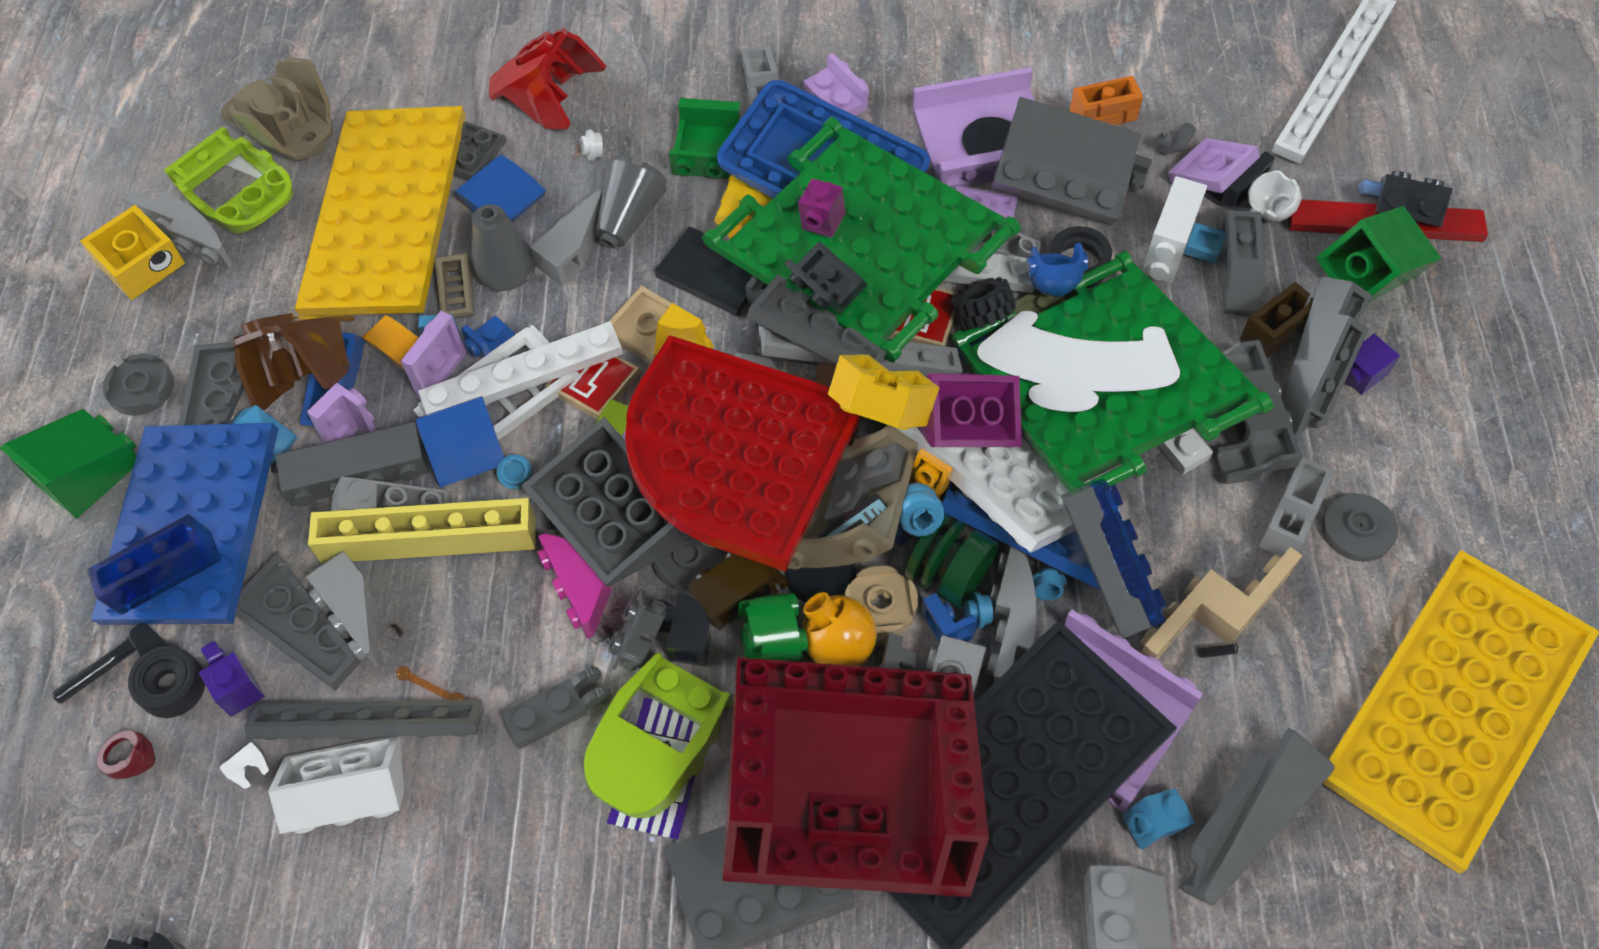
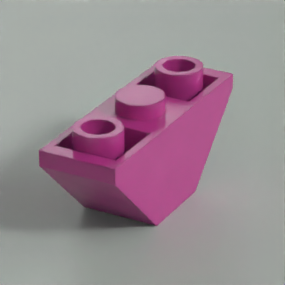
[537,533,612,639]

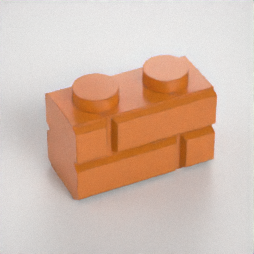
[1069,76,1143,125]

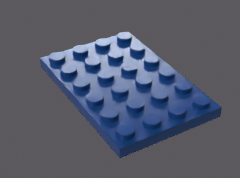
[91,423,279,625]

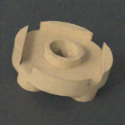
[845,565,918,639]

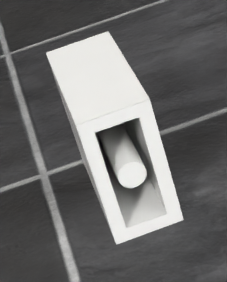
[1142,176,1208,284]

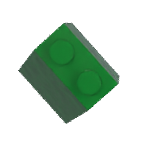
[1315,206,1442,303]
[0,409,137,519]

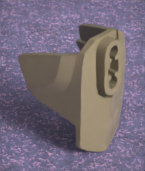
[221,57,333,160]

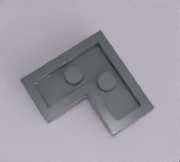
[824,443,905,525]

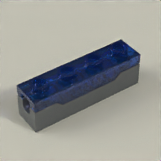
[1060,478,1167,639]

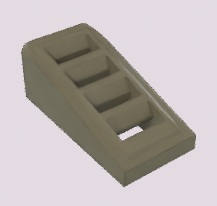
[435,253,475,319]

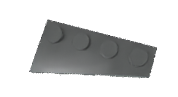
[747,275,886,364]
[178,342,244,425]
[235,553,361,691]

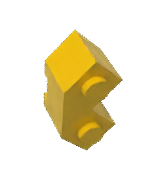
[828,354,940,430]

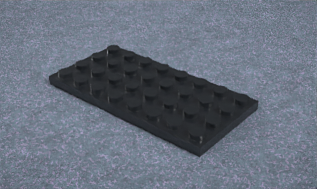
[888,620,1177,949]

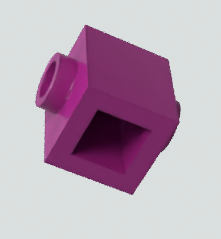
[798,179,845,238]

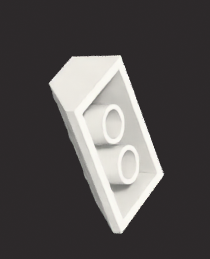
[268,736,404,834]

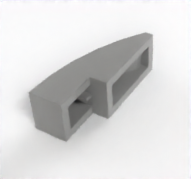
[740,45,779,104]
[1259,457,1334,557]

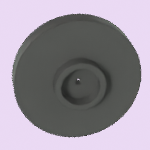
[1322,493,1398,562]

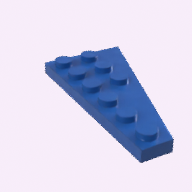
[941,480,1147,604]

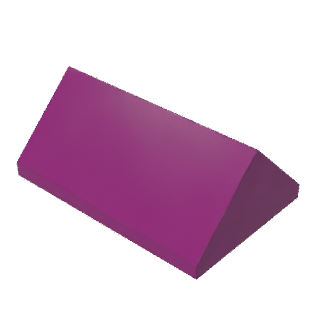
[918,373,1022,447]

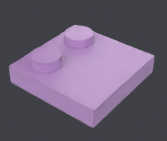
[1168,138,1260,193]
[401,311,467,399]

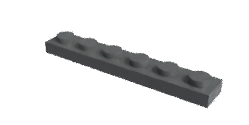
[244,699,484,740]

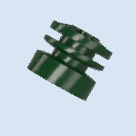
[905,513,999,609]

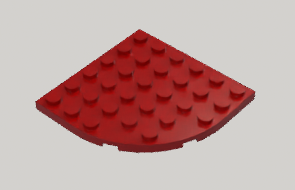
[625,335,862,572]

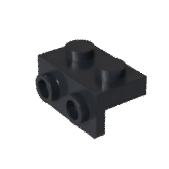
[1374,171,1453,228]
[784,241,868,315]

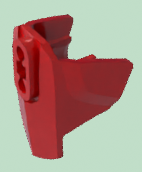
[489,27,607,130]

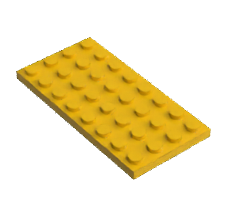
[295,106,466,316]
[1323,550,1599,874]

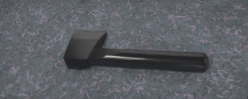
[52,624,169,704]

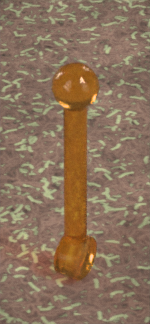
[396,666,465,700]

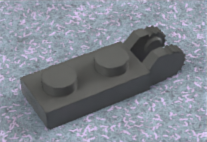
[501,667,612,749]

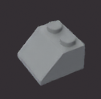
[1083,866,1172,949]

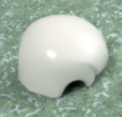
[1248,171,1302,222]

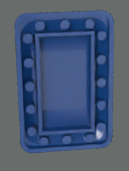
[717,80,930,198]

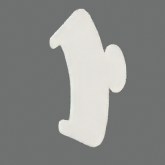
[977,311,1180,412]

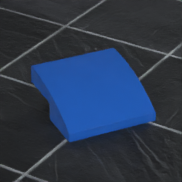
[455,154,546,222]
[415,396,505,488]

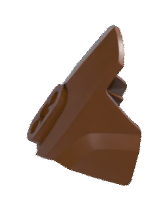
[232,313,355,411]

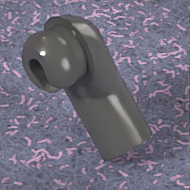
[1155,123,1196,155]

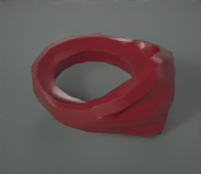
[96,730,156,779]

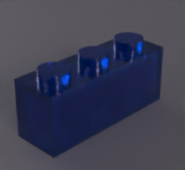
[87,514,222,615]

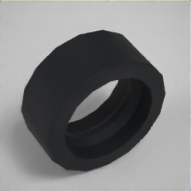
[1050,226,1112,289]

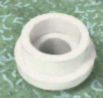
[580,129,603,161]

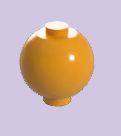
[802,592,877,666]

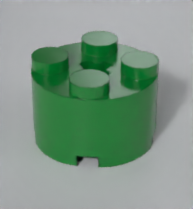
[738,593,808,662]

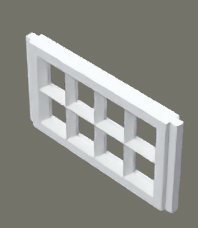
[413,325,580,440]

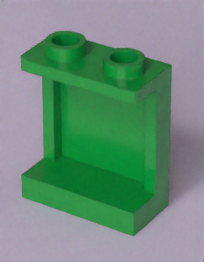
[669,98,741,179]

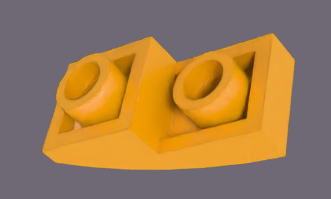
[362,315,419,371]
[908,448,953,501]

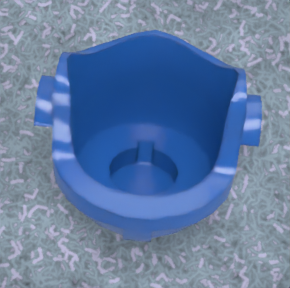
[1026,243,1088,297]

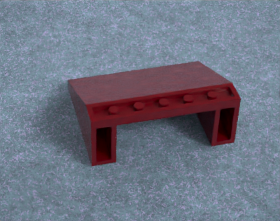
[722,658,989,897]

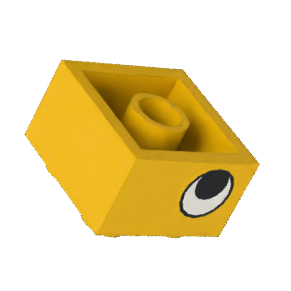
[80,205,185,301]

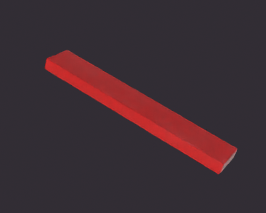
[1288,199,1488,242]

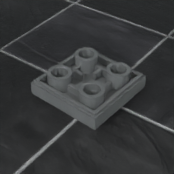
[453,121,506,181]

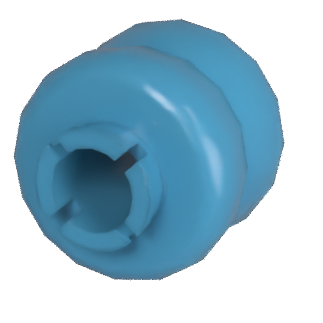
[899,483,944,537]

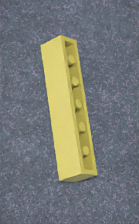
[308,498,536,564]

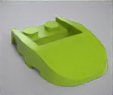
[164,126,294,234]
[584,652,733,818]

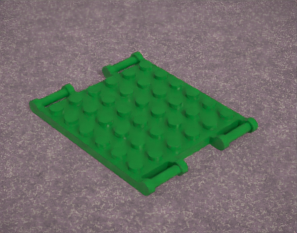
[702,117,1021,363]
[950,251,1274,494]

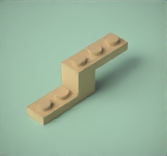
[1139,547,1303,660]

